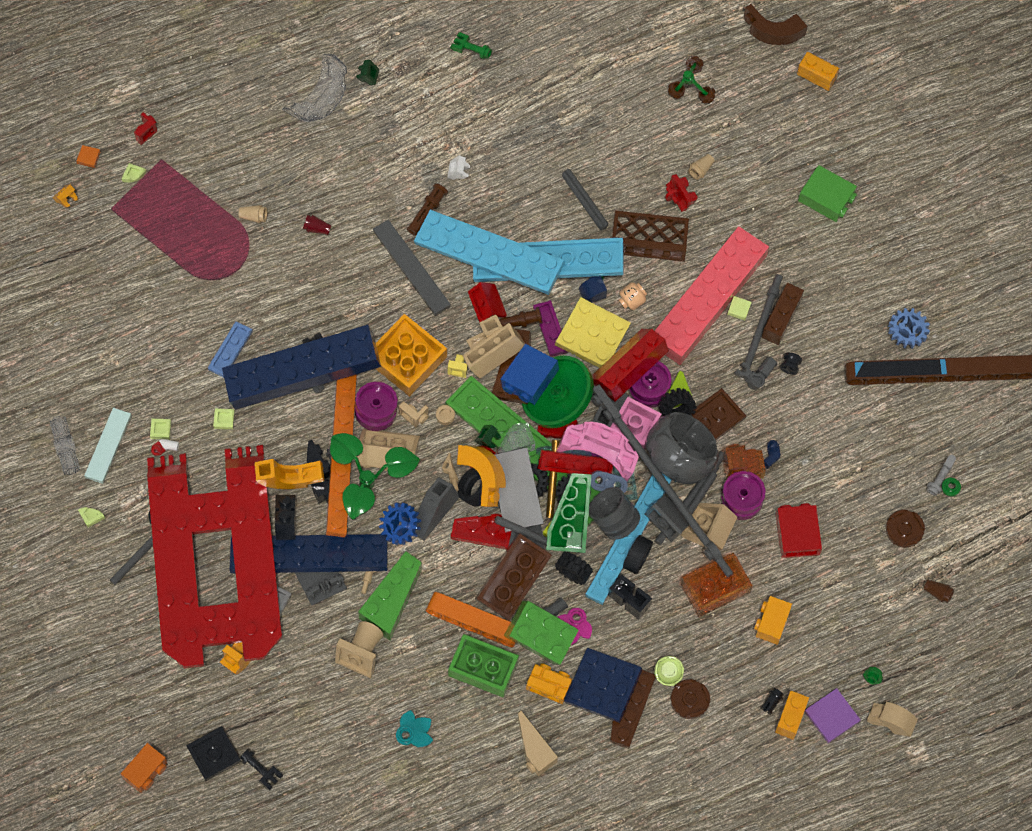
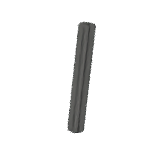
[562,169,608,230]

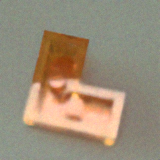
[722,444,766,481]

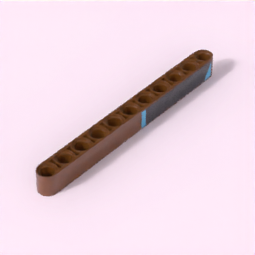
[845,355,1032,385]

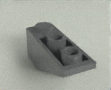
[415,477,459,541]

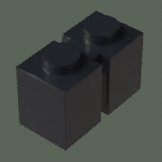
[275,495,296,540]
[608,574,652,620]

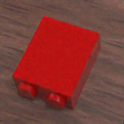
[775,503,822,558]

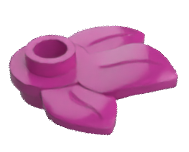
[557,608,592,645]

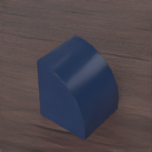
[579,276,607,303]

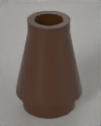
[924,579,955,603]

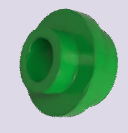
[941,478,961,497]
[863,667,883,685]

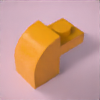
[219,642,251,675]

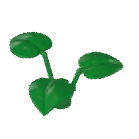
[330,433,420,520]

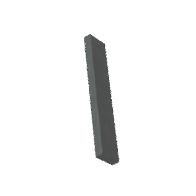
[373,219,451,316]

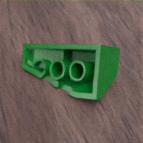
[546,473,592,553]

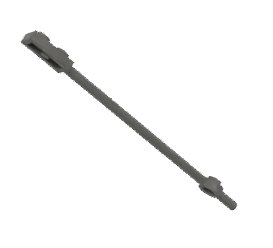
[592,385,734,578]

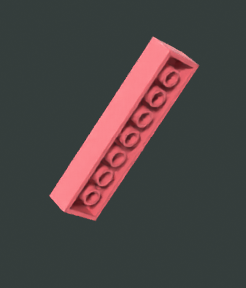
[655,226,769,365]

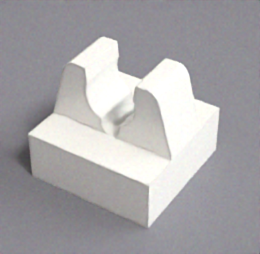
[447,155,470,180]

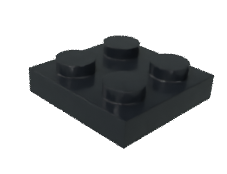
[186,726,241,782]

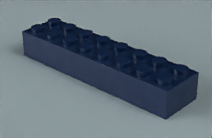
[222,325,381,410]

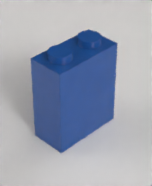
[501,344,559,405]

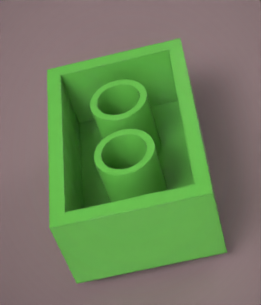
[504,601,579,665]
[448,634,519,698]

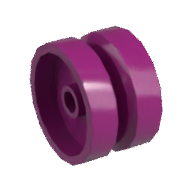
[628,361,672,408]
[355,381,398,431]
[721,471,766,520]

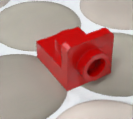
[134,112,158,145]

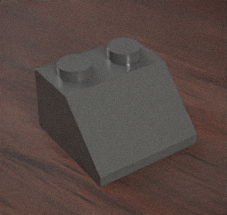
[645,495,689,542]

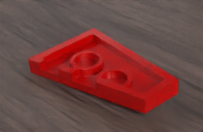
[451,513,512,550]

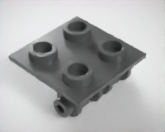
[295,572,347,606]

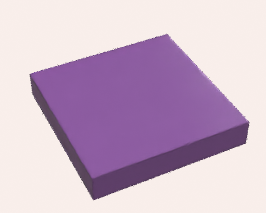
[804,688,861,743]

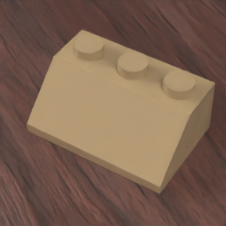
[356,429,420,471]

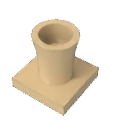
[335,621,383,678]

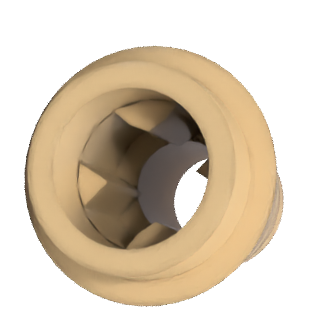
[688,154,715,180]
[239,205,268,223]

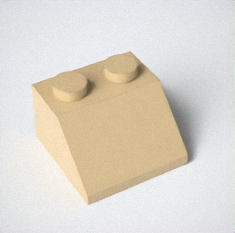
[681,503,737,550]

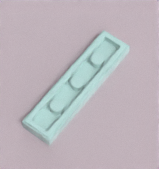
[84,408,132,484]

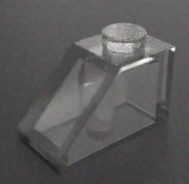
[497,422,535,454]

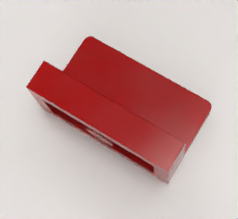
[468,282,507,323]

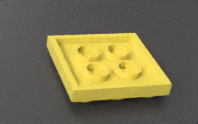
[555,297,631,368]

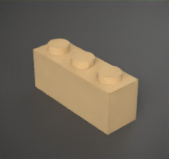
[462,323,525,379]

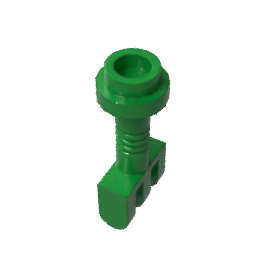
[450,32,492,59]

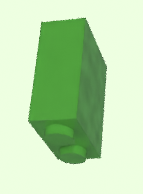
[798,165,857,223]

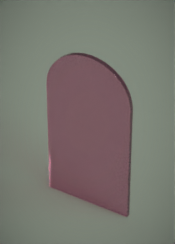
[111,159,250,280]

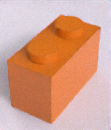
[121,743,167,793]

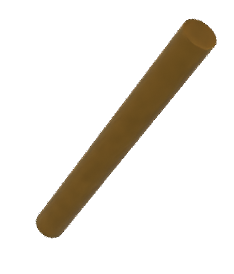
[546,440,560,518]

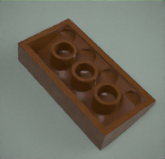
[475,533,552,621]

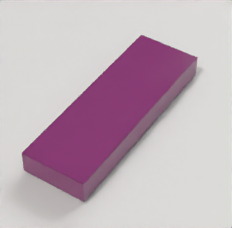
[533,300,567,357]

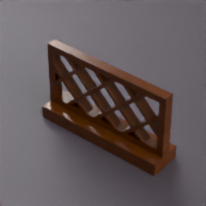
[612,210,689,262]

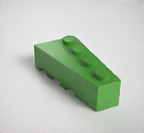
[358,551,422,641]

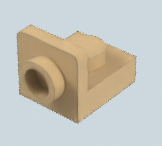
[398,401,429,427]

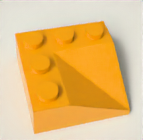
[376,314,447,397]

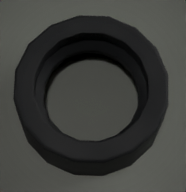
[458,468,482,507]
[623,535,653,574]

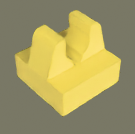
[448,354,468,378]

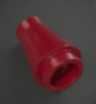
[303,214,331,235]

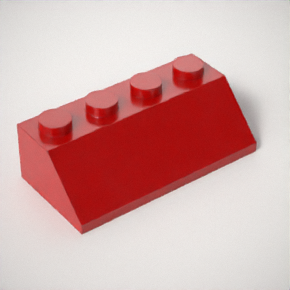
[592,329,669,402]

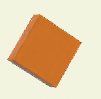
[77,145,101,168]

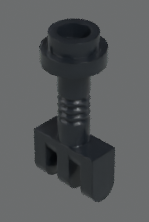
[240,749,283,791]

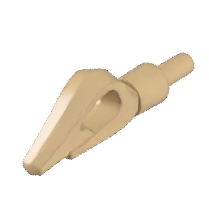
[442,453,459,491]
[361,571,377,594]

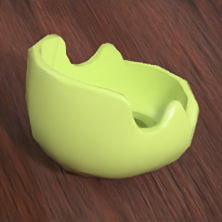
[654,656,684,686]

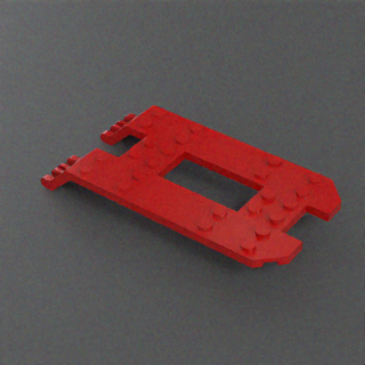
[147,444,282,669]

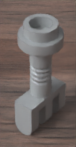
[927,455,956,496]

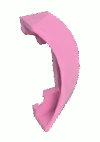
[556,422,639,481]

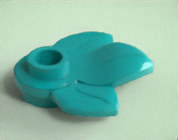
[396,710,433,748]

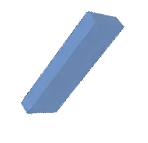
[208,322,253,378]

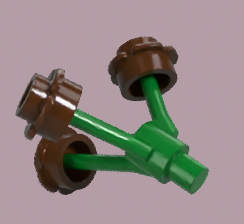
[668,56,716,104]

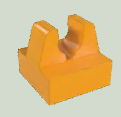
[52,184,78,208]

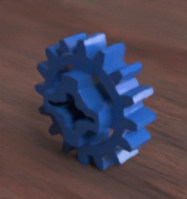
[379,503,421,545]

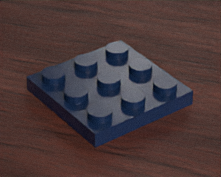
[564,648,643,723]

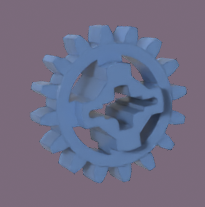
[888,308,930,349]

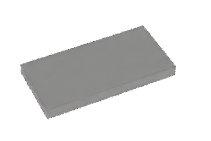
[495,448,544,532]

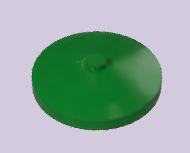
[522,355,594,428]

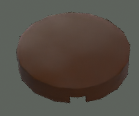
[886,509,925,548]
[670,679,710,719]

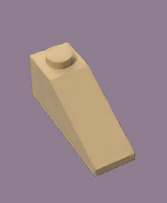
[518,711,558,776]

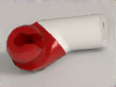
[151,439,179,456]

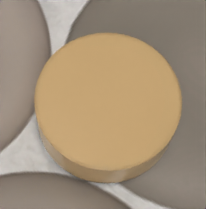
[436,405,455,425]

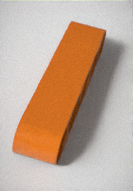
[426,592,516,648]

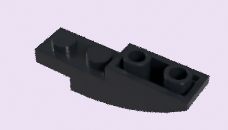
[307,439,330,504]

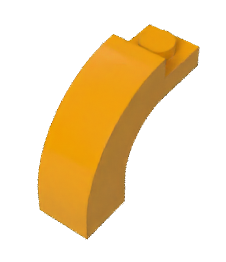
[457,445,506,507]
[255,459,324,489]

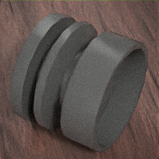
[589,487,640,540]

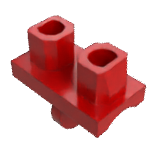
[665,174,698,212]

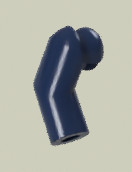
[762,440,781,469]

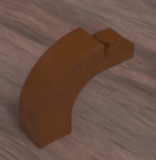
[744,4,808,45]

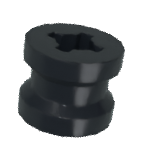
[780,352,802,375]

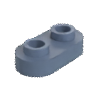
[591,470,628,493]

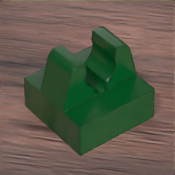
[356,60,379,85]
[475,425,501,448]

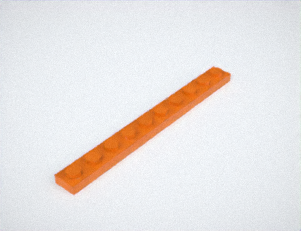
[326,374,357,537]

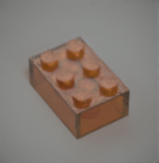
[680,552,753,618]

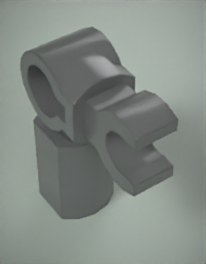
[734,356,777,390]

